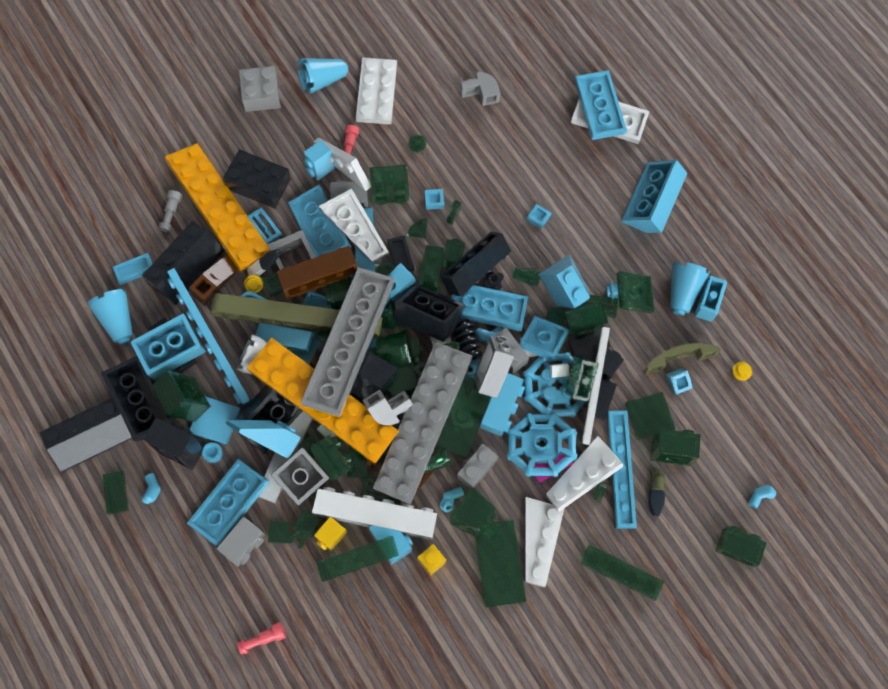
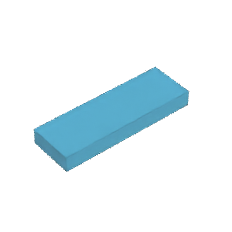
[255,323,314,352]

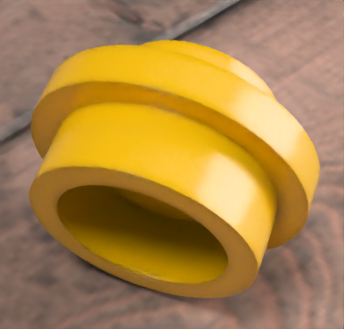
[244,275,263,293]
[732,362,752,381]

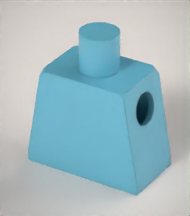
[386,263,417,304]

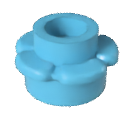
[606,282,619,300]

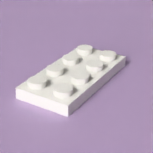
[356,58,397,124]
[571,98,649,144]

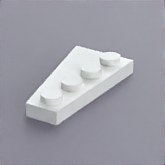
[546,436,623,511]
[525,497,564,588]

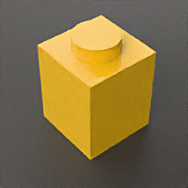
[314,517,347,551]
[417,544,446,576]

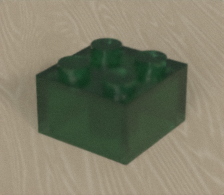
[370,164,409,205]
[152,370,211,422]
[650,427,701,466]

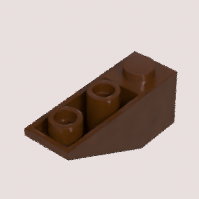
[189,254,239,306]

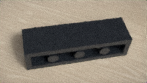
[440,232,511,296]

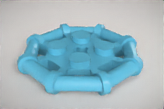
[522,352,591,418]
[506,413,578,477]

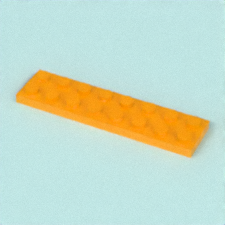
[165,143,270,271]
[247,338,399,464]

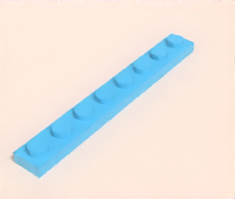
[167,268,250,407]

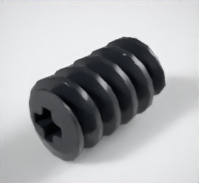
[452,319,483,360]

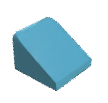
[666,368,693,395]

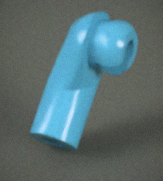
[475,327,502,343]
[141,473,160,504]
[748,485,776,509]
[440,486,464,513]

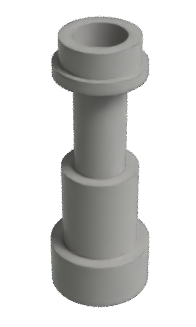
[159,190,183,232]

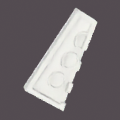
[313,138,371,191]
[319,188,389,263]

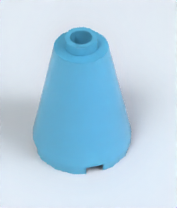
[297,58,348,94]
[670,261,710,316]
[88,289,133,345]

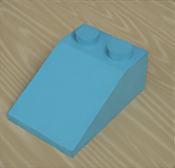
[225,420,301,459]

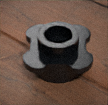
[484,271,504,290]

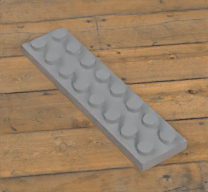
[301,267,395,417]
[373,342,473,505]

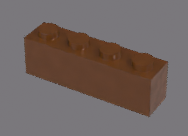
[277,246,358,299]

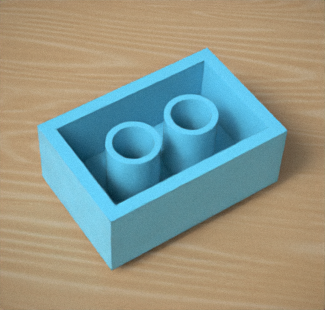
[131,314,206,380]

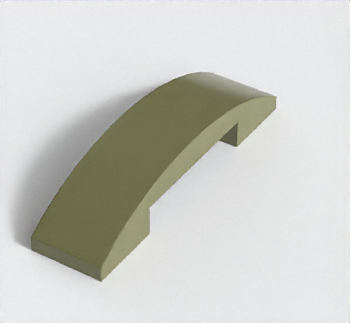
[643,343,721,375]

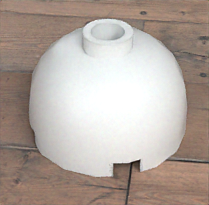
[237,335,267,374]

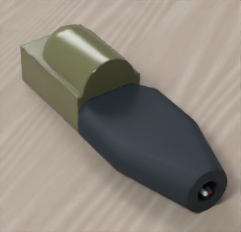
[649,471,665,517]

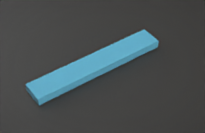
[607,410,637,529]

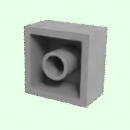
[239,66,281,112]
[270,448,329,506]

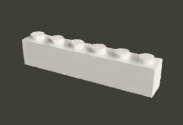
[312,487,437,540]

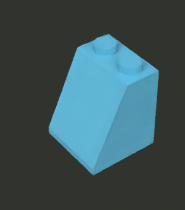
[539,255,590,308]

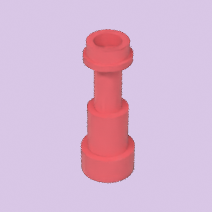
[344,125,359,155]
[237,622,286,655]

